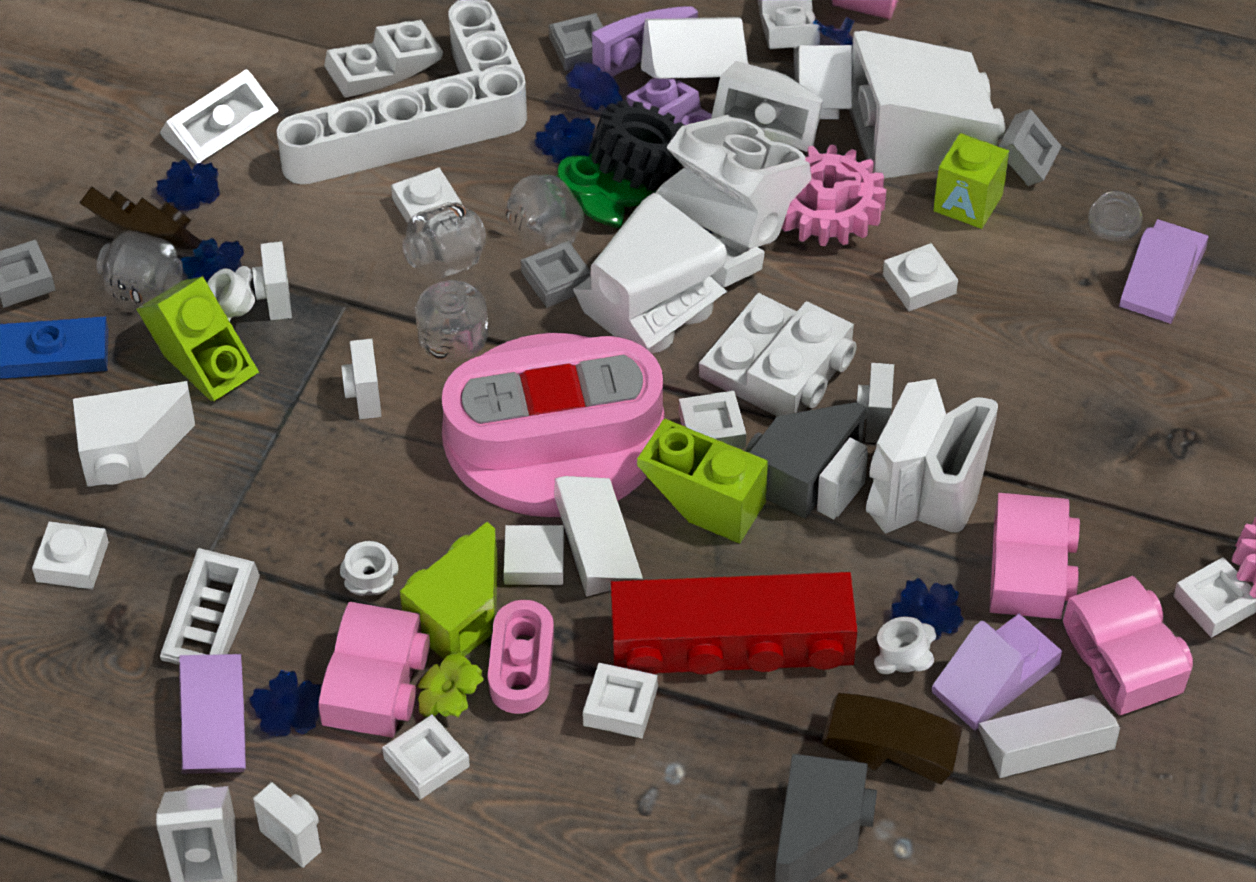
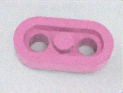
[488,600,554,714]

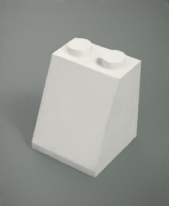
[849,31,1005,179]

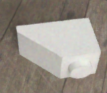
[793,45,852,119]
[711,61,823,152]
[73,381,195,487]
[157,785,237,882]

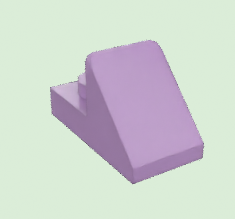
[1119,219,1209,324]
[932,614,1062,731]

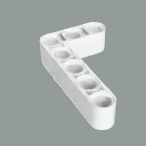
[277,0,527,184]

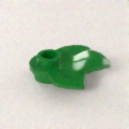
[556,153,657,228]

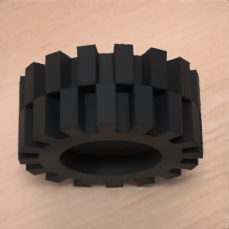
[589,101,684,191]

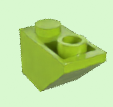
[136,276,259,401]
[637,418,768,544]
[400,522,498,659]

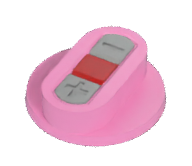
[442,333,666,517]

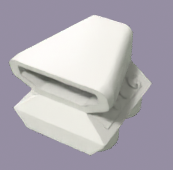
[656,115,812,249]
[573,193,727,353]
[866,379,998,534]

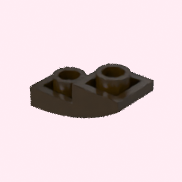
[79,186,202,250]
[821,693,963,785]

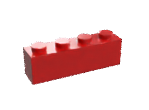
[611,572,858,675]

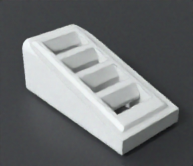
[160,548,260,665]

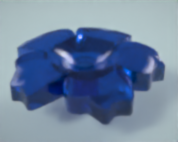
[813,17,855,49]
[565,61,623,111]
[535,113,595,163]
[156,160,220,211]
[178,238,244,283]
[891,578,964,640]
[249,670,322,736]

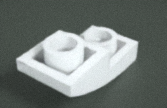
[758,0,820,49]
[324,20,443,98]

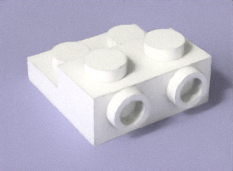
[699,293,857,416]

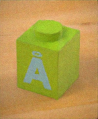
[933,133,1009,229]

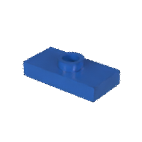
[0,316,109,379]

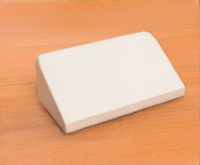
[641,17,748,79]
[160,70,278,166]
[554,476,643,597]
[978,695,1120,778]

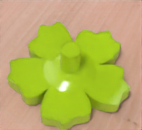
[418,653,484,718]

